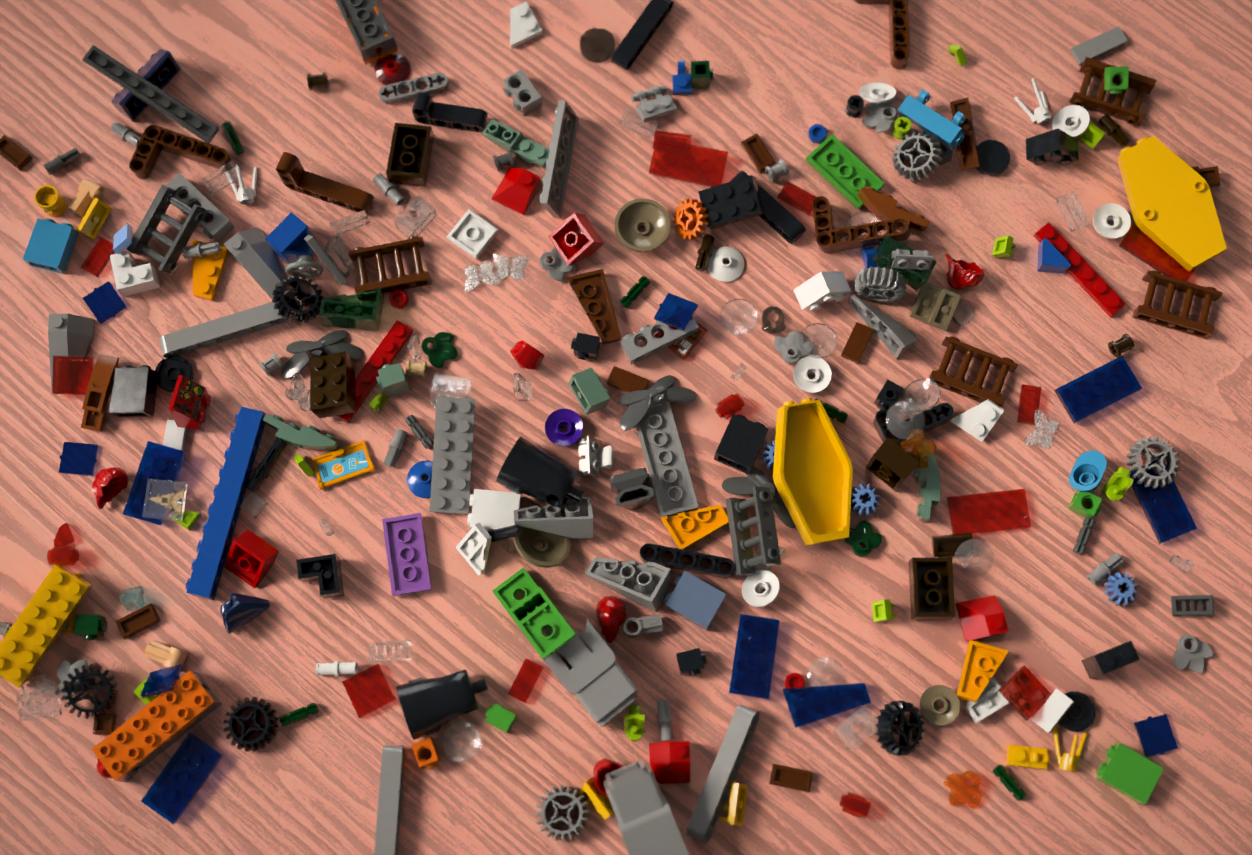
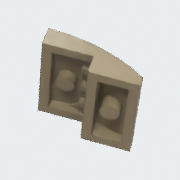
[909,281,961,331]

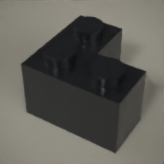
[1026,128,1079,166]
[296,554,344,599]

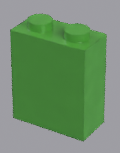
[1096,743,1164,805]

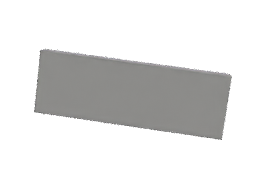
[1070,26,1128,66]
[304,235,347,286]

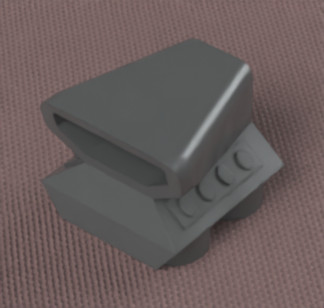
[610,468,654,511]

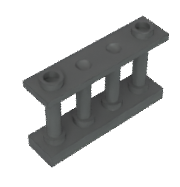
[126,185,206,274]
[726,486,781,576]

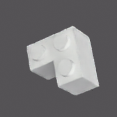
[110,251,160,297]
[794,271,851,311]

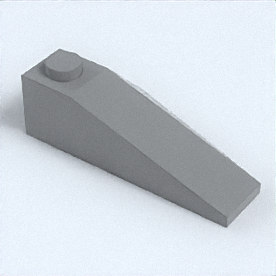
[224,227,290,299]
[848,295,917,359]
[48,314,94,393]
[514,497,593,539]
[585,558,671,612]

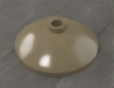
[615,198,671,252]
[514,527,571,568]

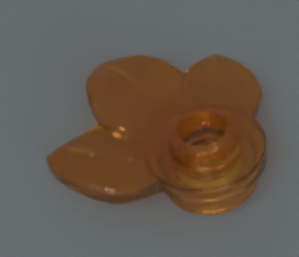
[901,430,937,468]
[943,771,982,809]

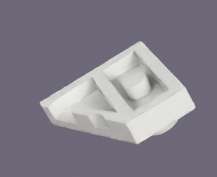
[510,2,543,48]
[951,399,1004,442]
[455,522,492,576]
[965,677,1011,724]

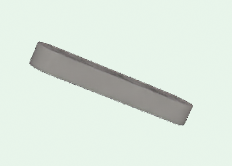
[379,73,449,104]

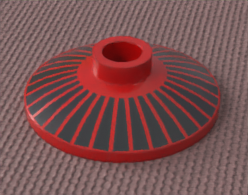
[374,53,411,85]

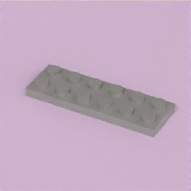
[540,100,579,218]
[430,396,476,514]
[636,400,699,517]

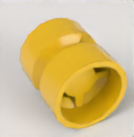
[34,185,67,217]

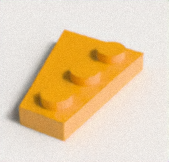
[192,240,229,301]
[660,505,729,550]
[957,640,1009,703]

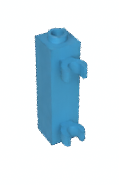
[898,89,966,149]

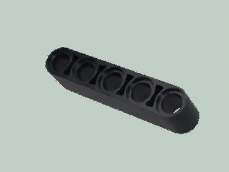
[611,0,674,71]
[730,171,806,244]
[640,544,735,578]

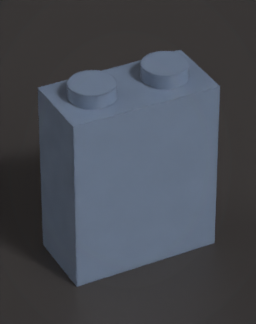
[664,571,726,630]

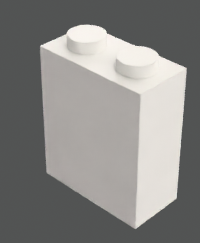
[467,489,522,531]

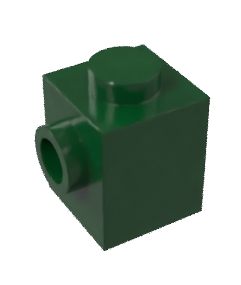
[690,61,713,88]
[74,614,107,640]

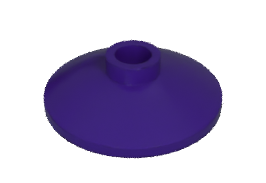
[545,409,583,446]

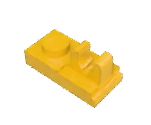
[77,198,112,240]
[1006,744,1049,770]
[578,777,615,819]
[721,783,748,827]

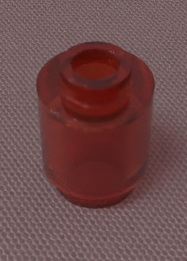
[715,393,745,420]
[47,546,79,566]
[839,792,871,818]

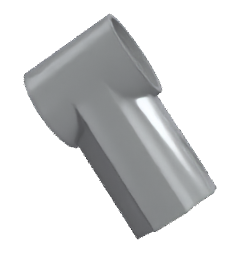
[623,614,663,638]

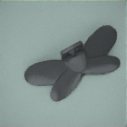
[281,330,363,379]
[619,375,697,431]
[722,466,796,528]

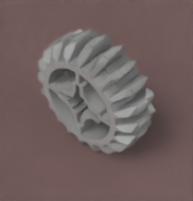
[892,131,943,181]
[855,266,906,303]
[1126,436,1181,489]
[535,785,590,841]

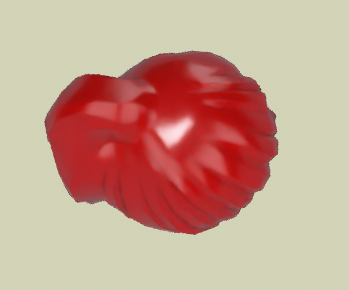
[945,254,984,290]
[92,467,129,509]
[596,596,627,643]

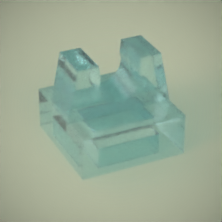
[119,586,144,611]

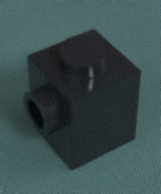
[571,332,600,360]
[874,379,904,412]
[676,648,707,676]

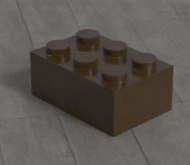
[386,122,434,186]
[310,352,355,418]
[865,437,919,492]
[909,557,955,620]

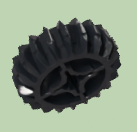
[272,274,324,324]
[61,664,118,719]
[223,697,279,752]
[874,700,925,756]

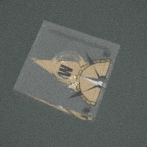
[142,479,188,522]

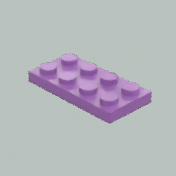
[382,513,432,597]

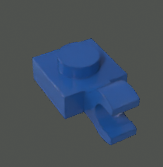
[672,61,691,95]

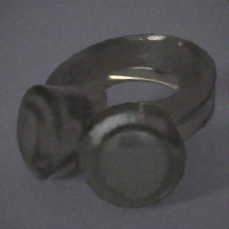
[761,306,786,334]

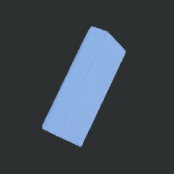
[113,223,132,254]

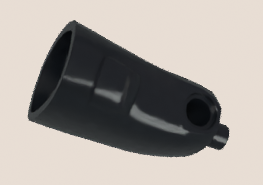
[496,436,584,507]
[396,670,488,740]

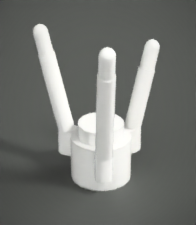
[1014,78,1052,125]
[225,166,257,205]

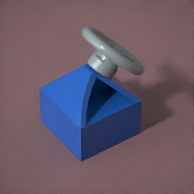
[265,212,324,278]

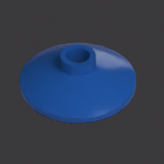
[407,460,433,498]

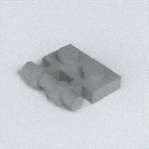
[631,85,677,123]

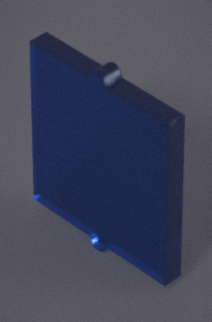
[83,281,127,324]
[654,293,698,331]
[59,442,98,476]
[141,664,182,698]
[1134,714,1178,757]

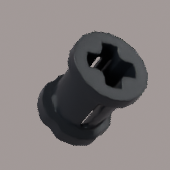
[845,95,864,118]

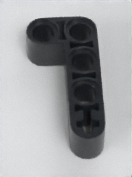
[412,92,488,133]
[873,403,954,444]

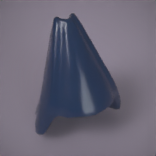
[220,593,270,634]

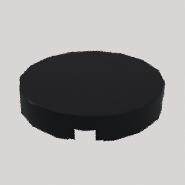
[976,140,1010,176]
[155,355,194,393]
[1058,692,1095,732]

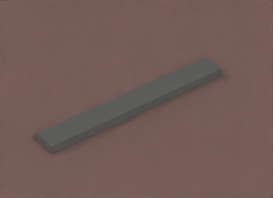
[82,45,220,144]

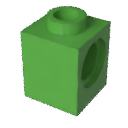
[1104,66,1129,94]
[1068,491,1102,518]
[485,703,517,733]

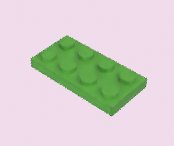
[805,134,885,210]

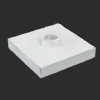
[446,209,499,260]

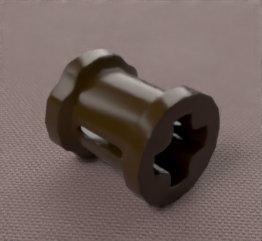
[307,72,328,90]
[1108,334,1134,357]

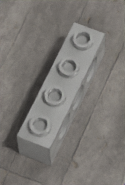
[165,173,234,242]
[620,308,699,365]

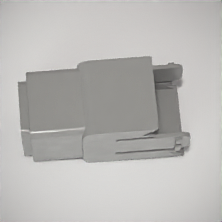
[529,616,638,728]
[603,759,689,855]

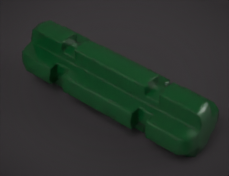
[222,121,245,155]
[620,276,650,308]
[814,398,848,423]
[279,703,319,727]
[993,764,1026,801]

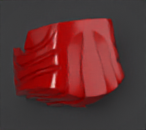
[510,340,545,370]
[593,758,623,796]

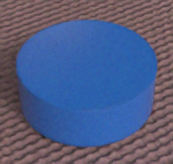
[808,124,827,144]

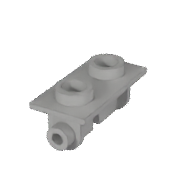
[891,249,934,270]
[578,436,600,477]

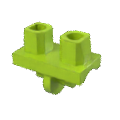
[1101,467,1134,502]
[624,705,645,742]

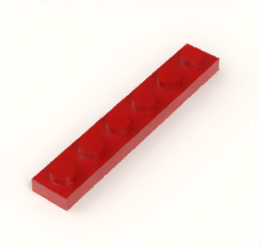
[1034,222,1126,318]
[338,320,414,423]

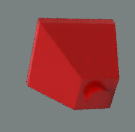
[491,168,541,216]
[956,595,1009,642]
[649,741,690,784]

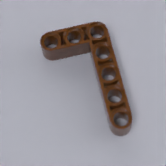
[854,0,910,69]
[129,125,232,179]
[276,152,374,215]
[812,196,910,253]

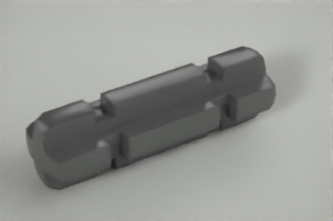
[405,415,434,449]
[1073,517,1096,555]

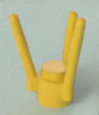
[1053,724,1087,772]

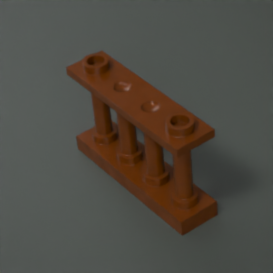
[1069,57,1156,126]
[348,236,432,299]
[1132,270,1223,339]
[927,336,1018,407]

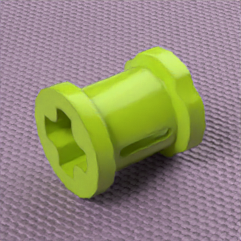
[892,117,912,139]

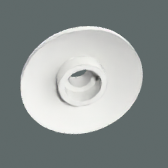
[859,83,896,104]
[1052,105,1090,138]
[1093,203,1131,239]
[707,246,744,282]
[793,356,831,393]
[742,570,780,607]

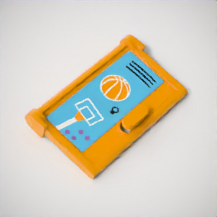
[312,440,375,490]

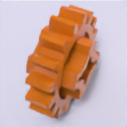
[673,199,709,240]

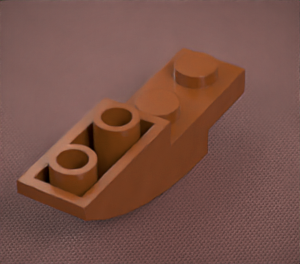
[857,187,929,232]
[81,354,119,432]

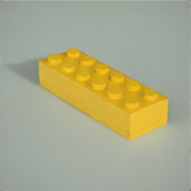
[0,564,93,688]

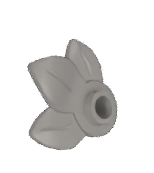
[862,102,898,133]
[540,247,576,282]
[774,331,812,365]
[1173,635,1213,673]
[57,660,95,696]

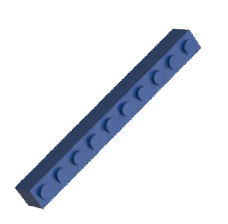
[186,407,266,600]

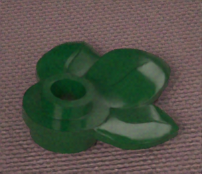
[421,332,458,368]
[844,520,882,557]

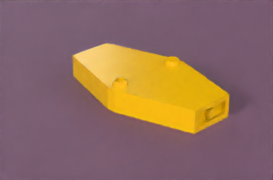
[1117,135,1227,272]
[773,398,853,546]

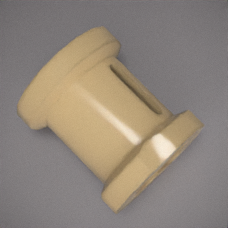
[405,360,428,378]

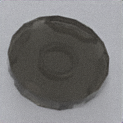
[580,28,615,63]

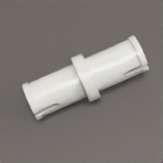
[316,661,358,677]

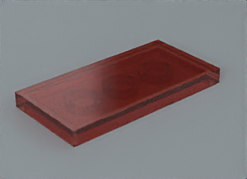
[649,137,728,187]
[1119,223,1196,282]
[947,489,1031,534]

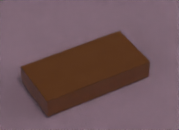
[741,133,776,173]
[0,134,33,171]
[841,322,874,364]
[607,366,649,393]
[115,603,161,639]
[769,764,813,792]

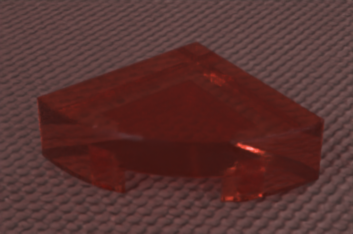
[54,523,75,550]

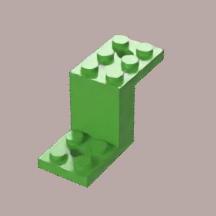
[492,567,577,660]

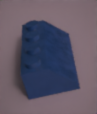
[111,49,181,122]

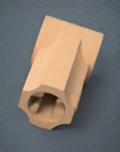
[68,178,104,217]
[144,640,188,672]

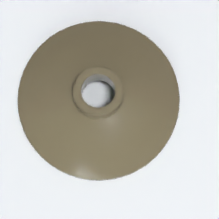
[920,685,960,726]

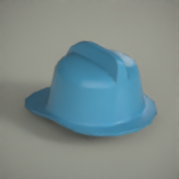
[1069,451,1107,492]

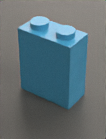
[23,218,79,274]

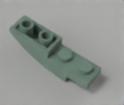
[482,119,550,169]
[263,414,340,451]
[913,442,941,523]

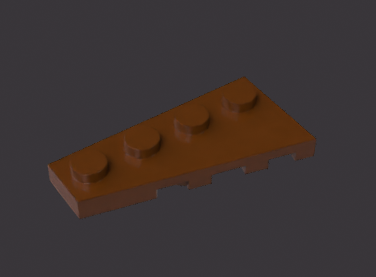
[567,269,621,345]

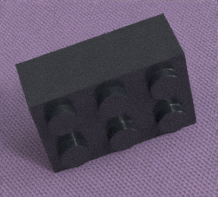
[698,175,765,230]

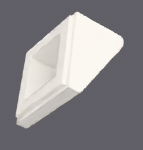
[598,446,613,469]

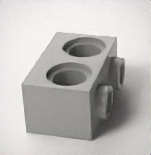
[503,69,542,115]

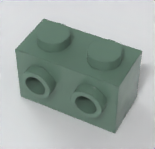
[376,363,411,398]
[568,367,610,415]

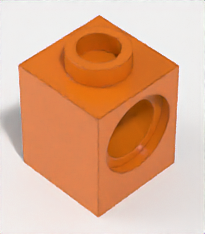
[411,737,441,770]

